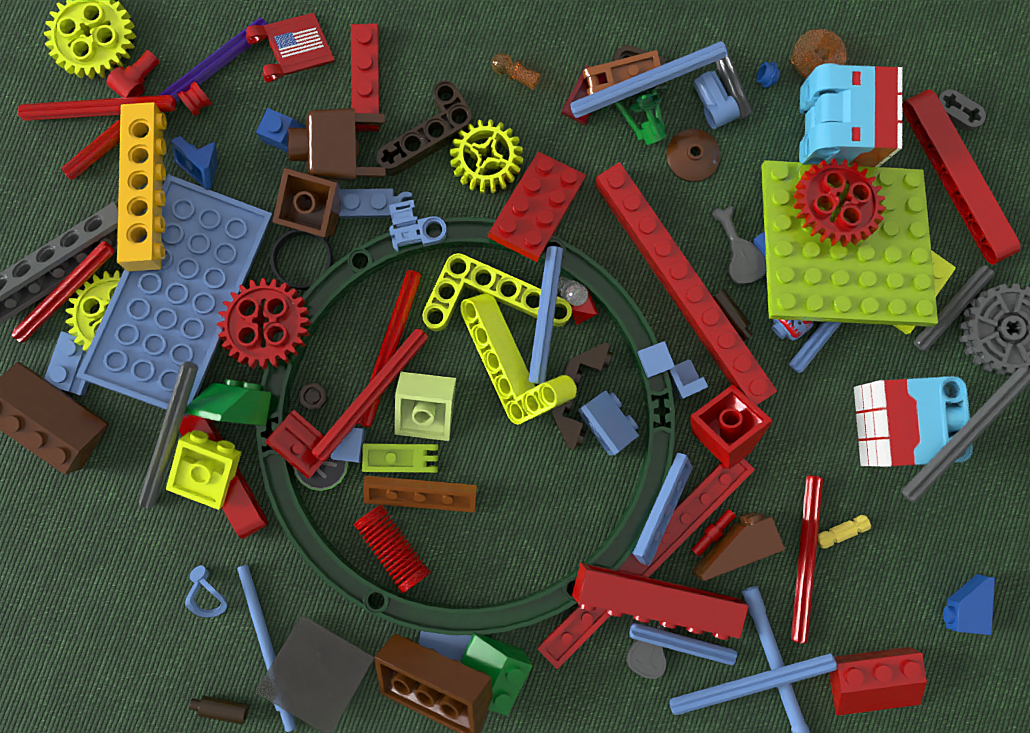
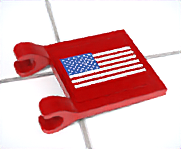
[246,12,334,83]

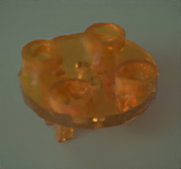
[791,29,847,79]

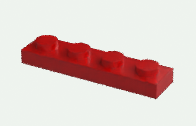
[351,24,380,132]

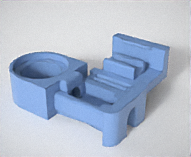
[389,200,447,252]

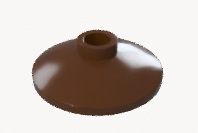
[666,129,720,182]

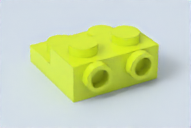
[166,431,241,510]

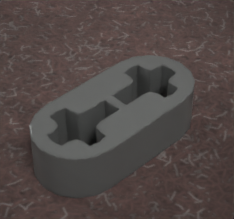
[938,90,986,131]

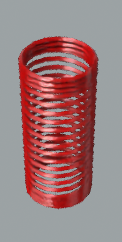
[353,504,431,593]

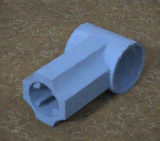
[693,71,740,129]

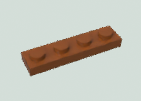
[363,476,477,513]

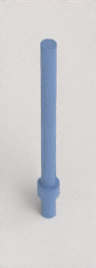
[237,564,297,732]

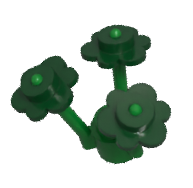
[603,84,669,145]

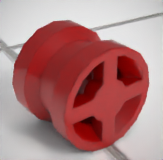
[178,82,212,117]

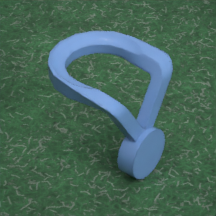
[185,565,227,618]

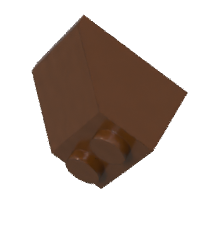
[273,168,341,237]

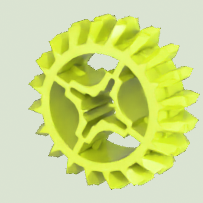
[450,119,523,194]

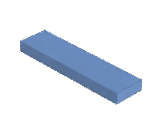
[633,452,693,566]

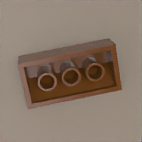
[0,362,109,475]
[374,634,493,733]

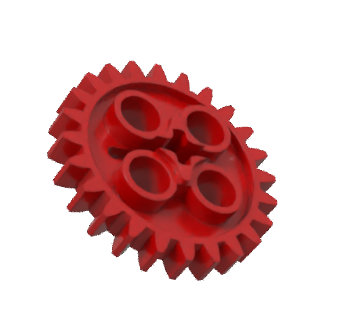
[793,158,886,247]
[217,278,311,370]

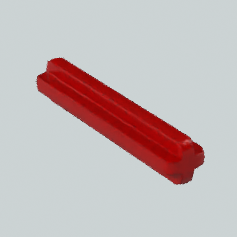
[62,119,120,180]

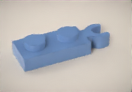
[339,189,413,218]

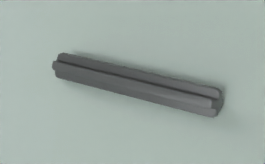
[914,265,994,351]

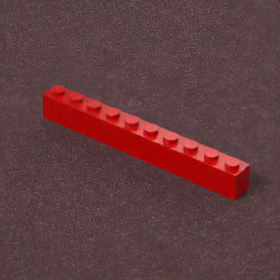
[594,162,777,405]

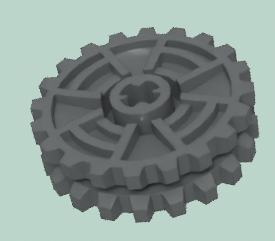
[958,283,1030,375]

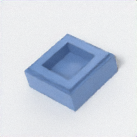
[637,341,675,378]

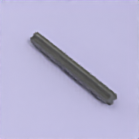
[139,361,198,509]
[902,367,1030,502]

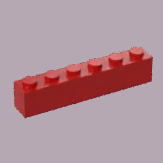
[572,562,749,640]

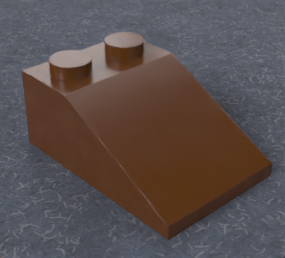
[692,511,785,581]

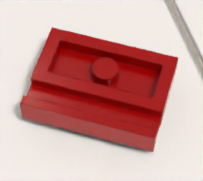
[265,410,324,479]

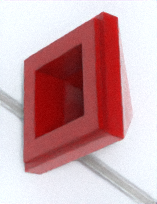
[566,289,599,325]

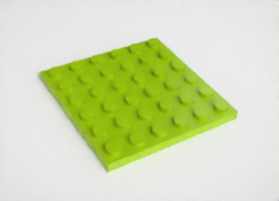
[761,160,938,327]

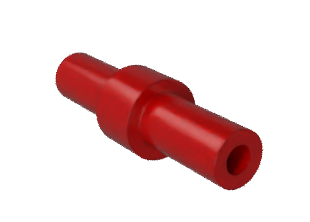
[691,509,736,557]

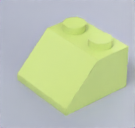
[395,372,456,441]

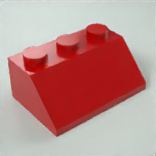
[829,647,927,716]

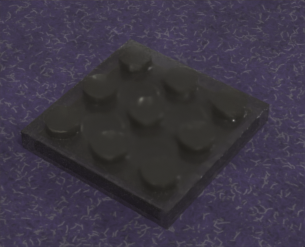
[255,615,374,733]

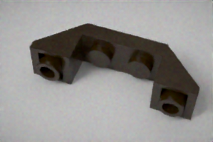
[550,342,612,450]

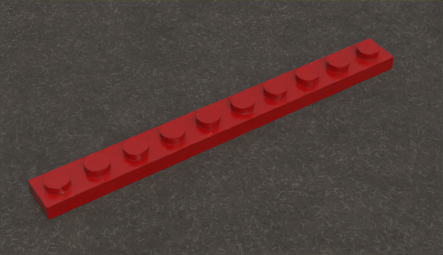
[537,459,755,669]

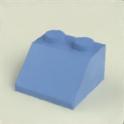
[577,390,639,456]

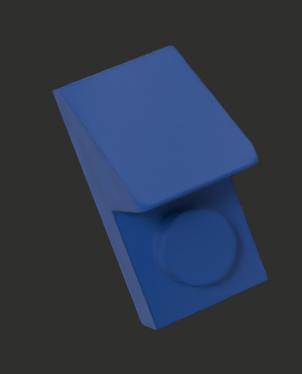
[171,136,218,190]

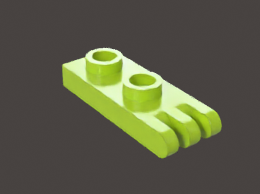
[362,443,438,473]

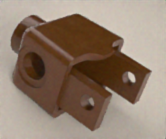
[288,108,386,182]

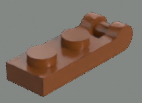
[582,50,661,95]

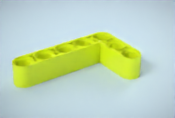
[422,253,572,332]
[460,293,576,424]

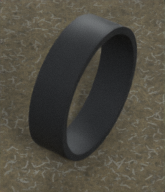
[270,229,333,291]

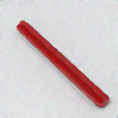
[17,95,176,121]
[357,270,421,427]
[312,329,428,462]
[791,475,823,643]

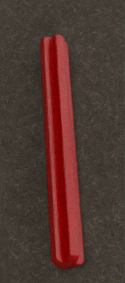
[12,241,114,343]

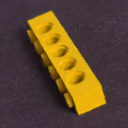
[117,102,167,271]

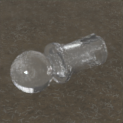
[558,276,589,306]

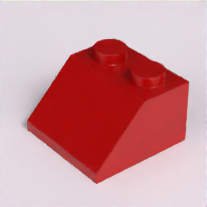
[690,384,772,469]

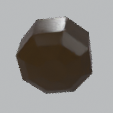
[299,383,328,410]

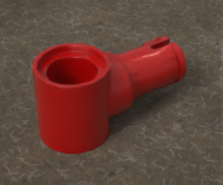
[106,50,160,98]

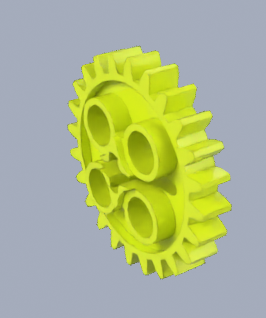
[44,0,136,80]
[66,270,122,352]

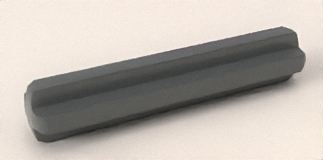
[715,42,752,120]

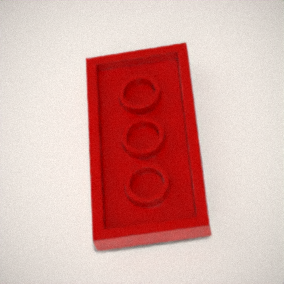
[488,152,586,262]

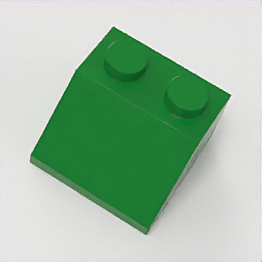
[184,379,272,426]
[460,633,533,716]

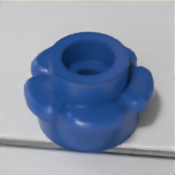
[756,62,780,88]

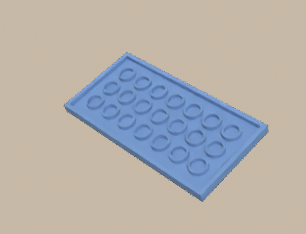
[76,174,273,418]

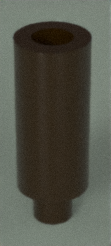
[713,289,753,341]
[189,695,249,725]

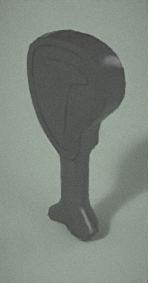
[713,206,767,285]
[626,622,669,679]

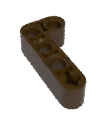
[376,81,472,176]

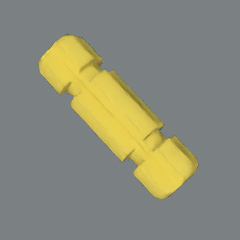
[817,515,871,548]

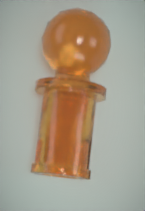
[491,53,541,90]

